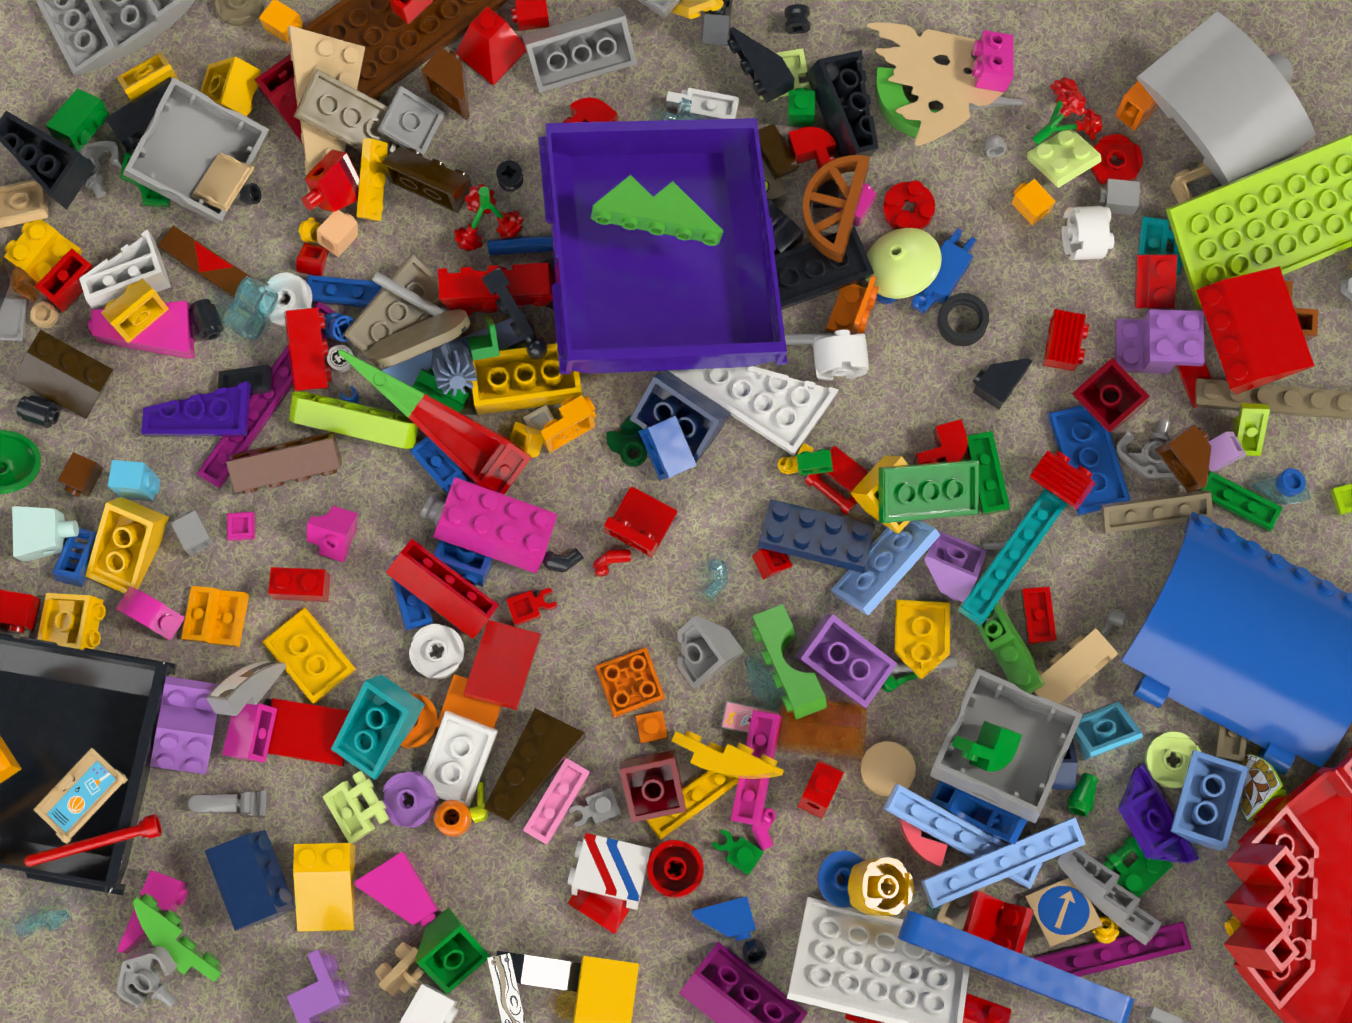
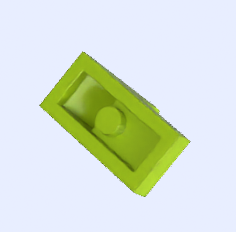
[1233,403,1270,456]

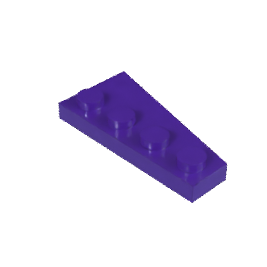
[141,382,251,436]

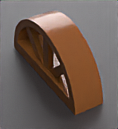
[803,155,870,263]

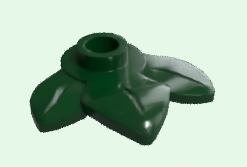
[606,415,648,467]

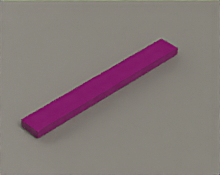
[197,301,337,489]

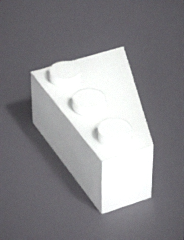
[79,229,171,310]

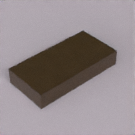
[758,123,799,180]

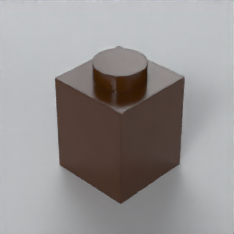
[58,452,103,497]

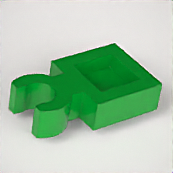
[712,829,764,876]

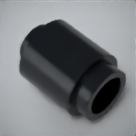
[190,299,224,340]
[17,395,60,428]

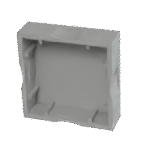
[123,77,269,225]
[930,668,1083,823]

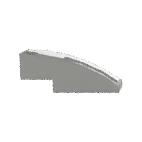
[206,661,286,716]

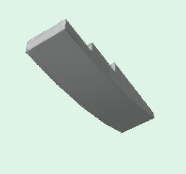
[1057,848,1162,945]

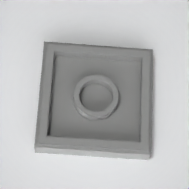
[376,86,446,156]

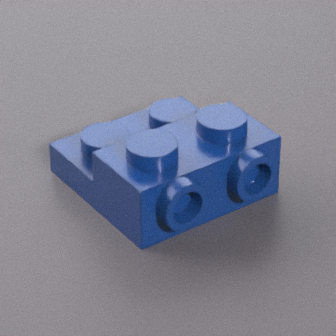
[434,540,493,587]

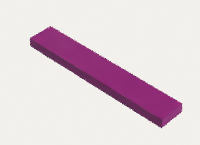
[1026,921,1192,990]

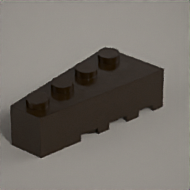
[484,708,586,823]

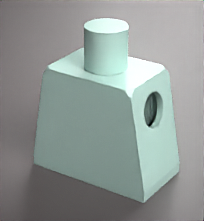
[12,506,79,562]

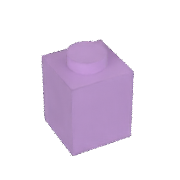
[1209,432,1246,471]

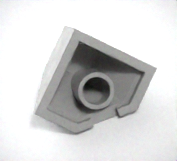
[677,615,744,690]

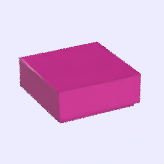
[227,512,255,541]

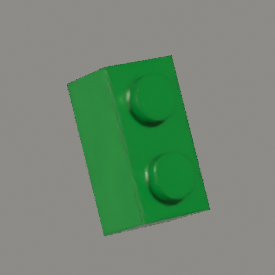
[796,449,833,476]

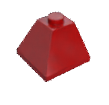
[456,6,526,86]

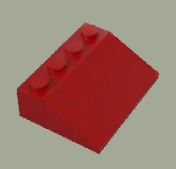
[1196,266,1315,395]

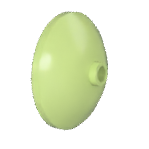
[866,228,942,299]

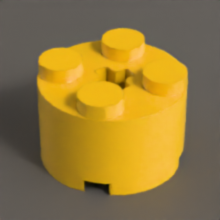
[848,858,914,916]

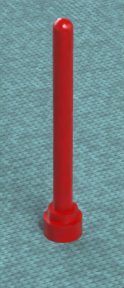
[24,814,162,867]

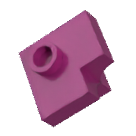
[306,505,358,563]

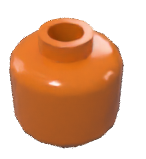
[434,799,472,837]

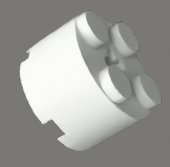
[1062,206,1114,260]
[813,330,869,381]

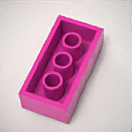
[433,477,558,573]

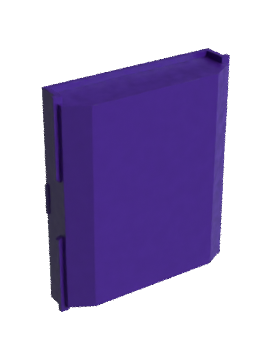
[538,118,787,374]

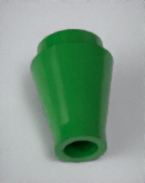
[1066,773,1099,817]

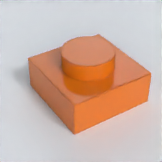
[636,711,668,744]

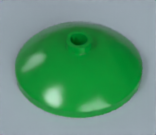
[0,430,41,494]

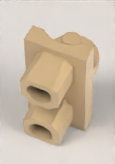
[375,942,425,997]

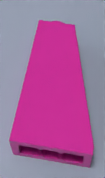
[88,301,195,359]

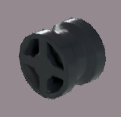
[784,4,810,34]
[496,160,523,192]

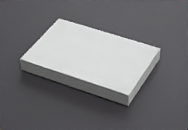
[423,711,498,808]

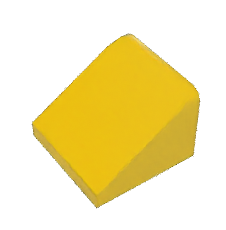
[510,422,543,457]

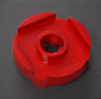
[1090,134,1143,185]
[883,180,935,230]

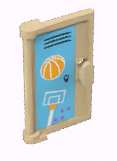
[33,748,128,844]

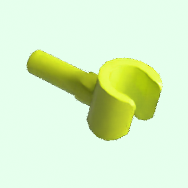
[470,782,488,823]

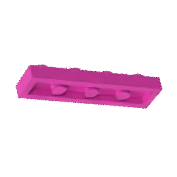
[731,710,782,826]

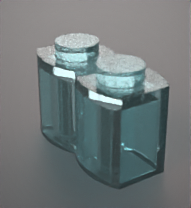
[223,276,278,340]

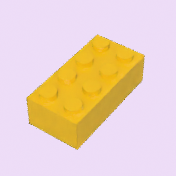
[472,343,583,415]

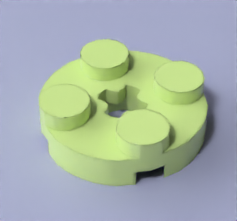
[1144,732,1201,789]

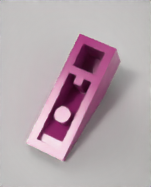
[117,870,188,954]

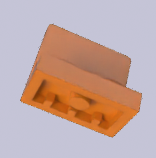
[826,276,879,335]

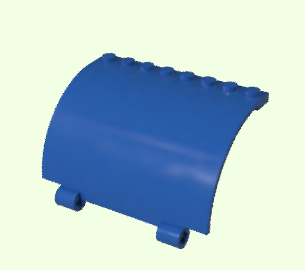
[1121,511,1352,775]

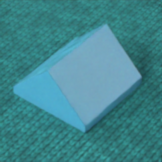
[1074,701,1143,761]

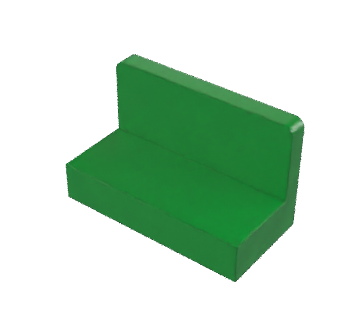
[466,313,500,361]

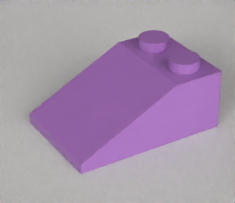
[793,614,897,708]

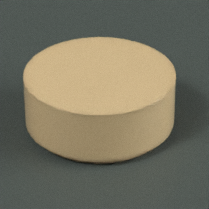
[30,301,58,329]

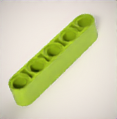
[288,391,418,449]

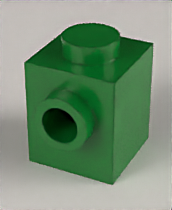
[787,88,815,127]

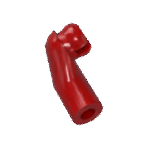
[592,549,631,577]

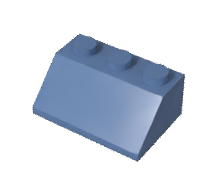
[1170,750,1249,851]

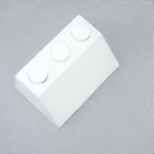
[399,984,458,1023]

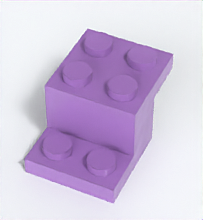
[1115,309,1205,374]
[150,676,218,774]
[287,949,351,1023]

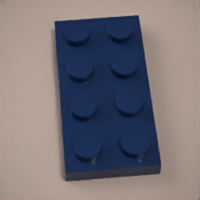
[758,499,876,573]

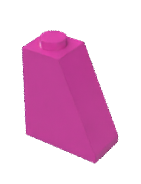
[354,851,440,927]

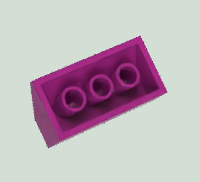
[679,942,808,1023]

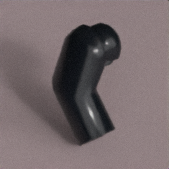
[542,548,584,573]

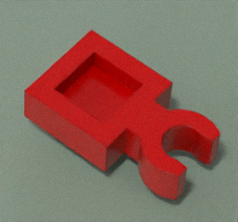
[506,588,558,626]

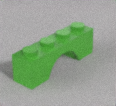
[751,604,827,720]

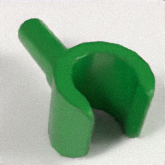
[881,672,919,693]

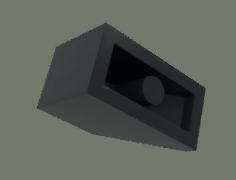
[973,358,1032,410]

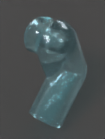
[703,559,729,601]

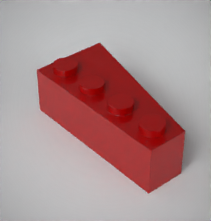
[438,263,555,316]

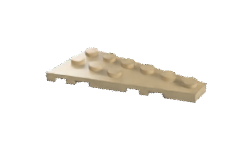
[287,25,365,193]

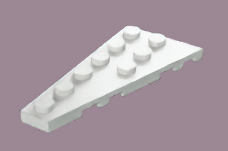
[668,366,839,456]

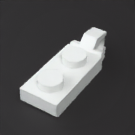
[666,88,739,119]

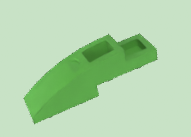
[976,602,1045,694]
[133,891,221,982]

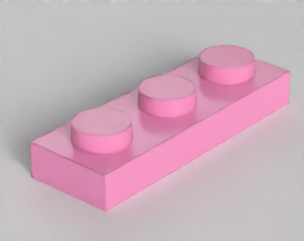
[523,758,590,845]

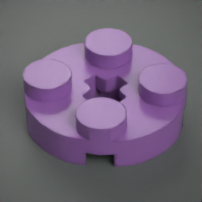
[383,771,439,828]

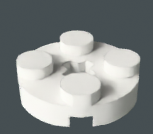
[260,272,312,326]
[409,624,465,679]

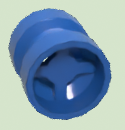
[321,312,354,342]

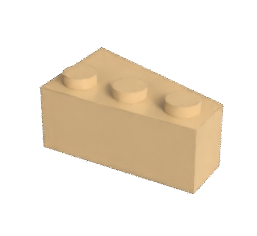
[1031,629,1119,704]

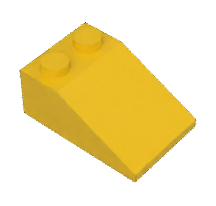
[85,497,169,594]
[293,843,355,931]

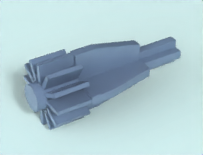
[431,337,477,396]

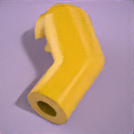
[777,443,814,475]

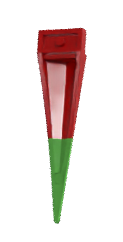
[338,349,532,495]

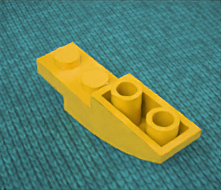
[671,730,784,779]

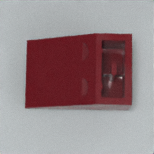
[254,53,303,145]

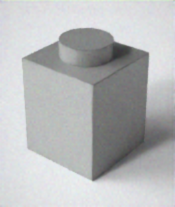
[1098,179,1140,215]
[171,510,215,556]

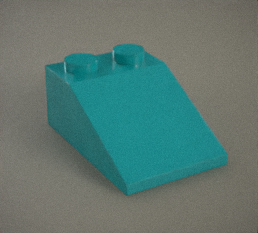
[331,674,425,780]

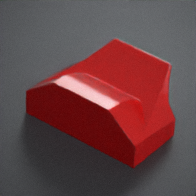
[567,889,630,934]

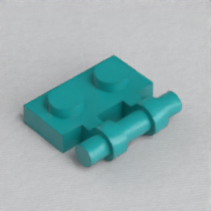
[1135,216,1183,276]

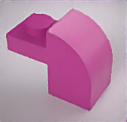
[116,586,185,641]

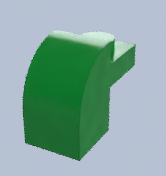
[952,721,1022,772]

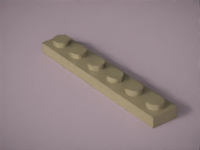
[1195,378,1352,420]

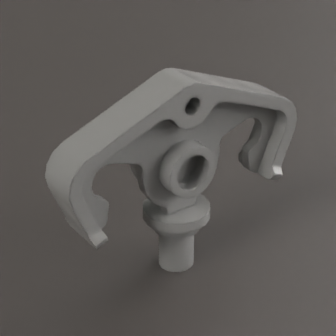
[79,140,122,198]
[1115,419,1177,480]
[117,946,178,1008]

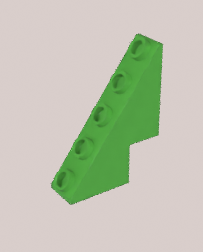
[591,175,724,246]

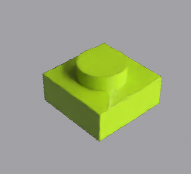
[1330,484,1352,516]

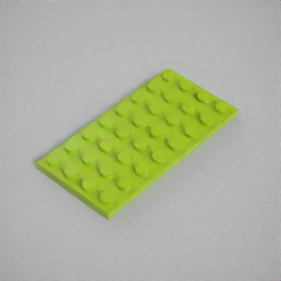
[1166,133,1352,309]

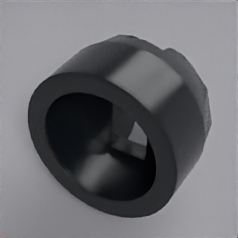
[239,183,262,205]
[742,939,767,964]

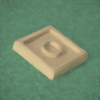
[0,179,48,228]

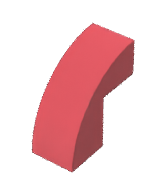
[898,818,948,868]

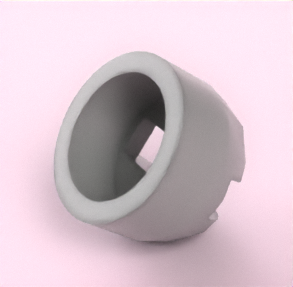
[985,135,1007,158]

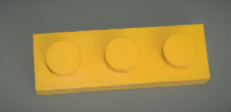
[357,138,388,221]

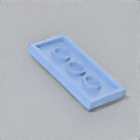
[831,520,940,615]

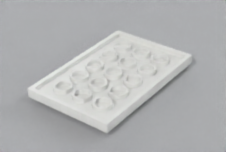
[787,897,970,1023]

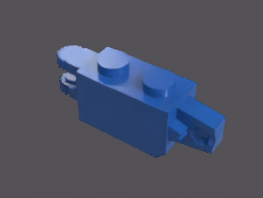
[911,228,977,314]

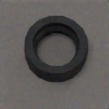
[937,293,989,346]

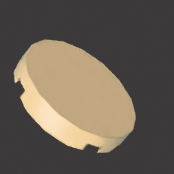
[860,741,916,797]

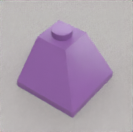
[925,530,987,602]

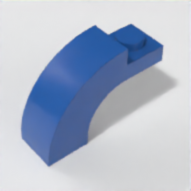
[929,781,1027,845]

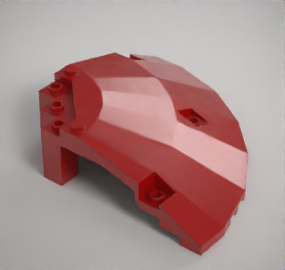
[1223,747,1352,1023]

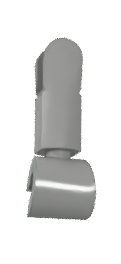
[188,790,267,818]

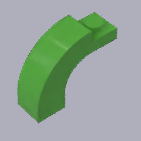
[875,67,939,138]

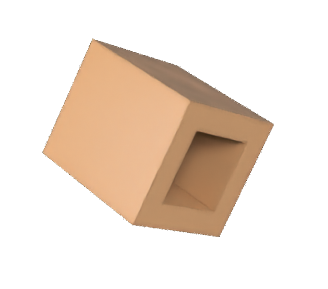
[317,210,358,257]

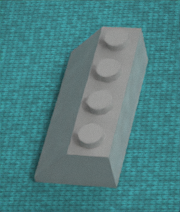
[522,7,637,93]

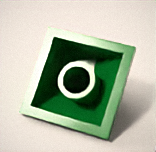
[415,907,491,995]

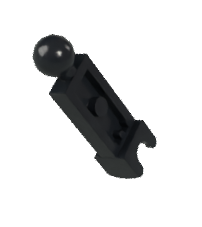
[482,267,548,359]

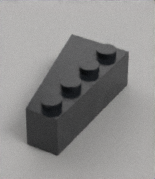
[806,50,879,157]
[0,111,96,210]

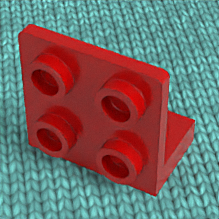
[604,487,677,558]
[962,890,1034,954]

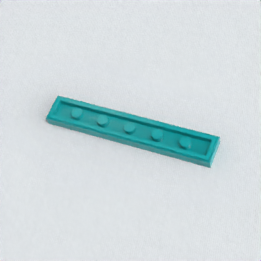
[958,489,1067,626]

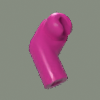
[752,808,776,851]

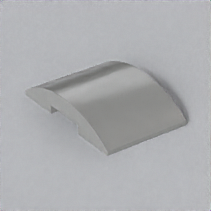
[36,0,195,76]
[1136,11,1316,186]

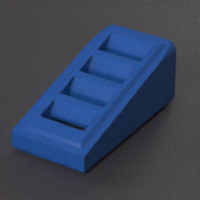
[52,528,97,588]

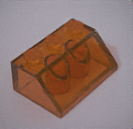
[779,701,867,760]

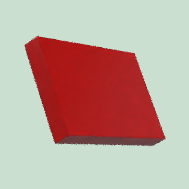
[464,620,541,710]
[268,698,350,767]

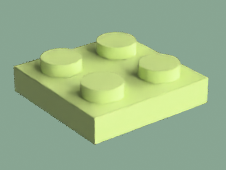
[1027,129,1101,188]

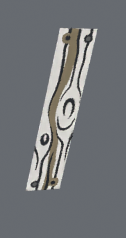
[487,953,526,1023]

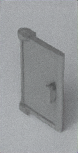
[0,298,28,342]

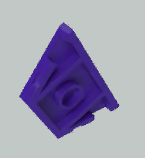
[1118,763,1199,864]

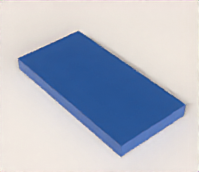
[1048,405,1131,516]

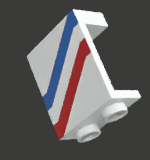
[567,833,651,910]

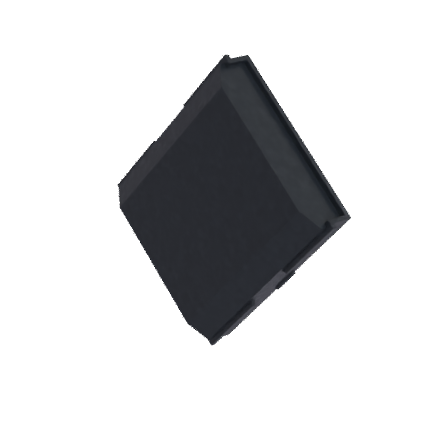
[0,633,177,896]

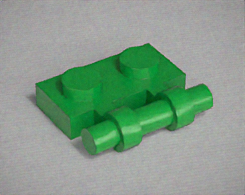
[1102,835,1173,898]

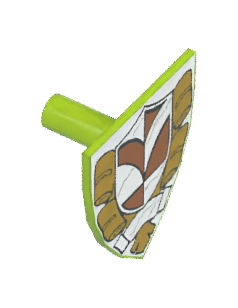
[1238,754,1286,821]

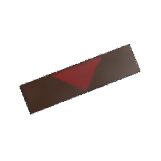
[157,225,258,304]

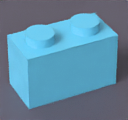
[108,460,160,501]

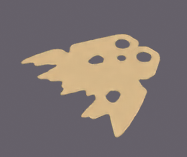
[867,22,1004,146]

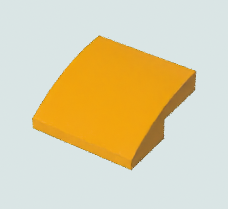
[181,586,249,648]

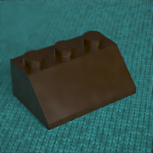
[382,147,472,213]
[14,329,113,419]

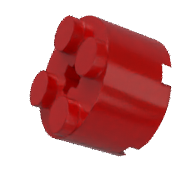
[647,840,704,899]

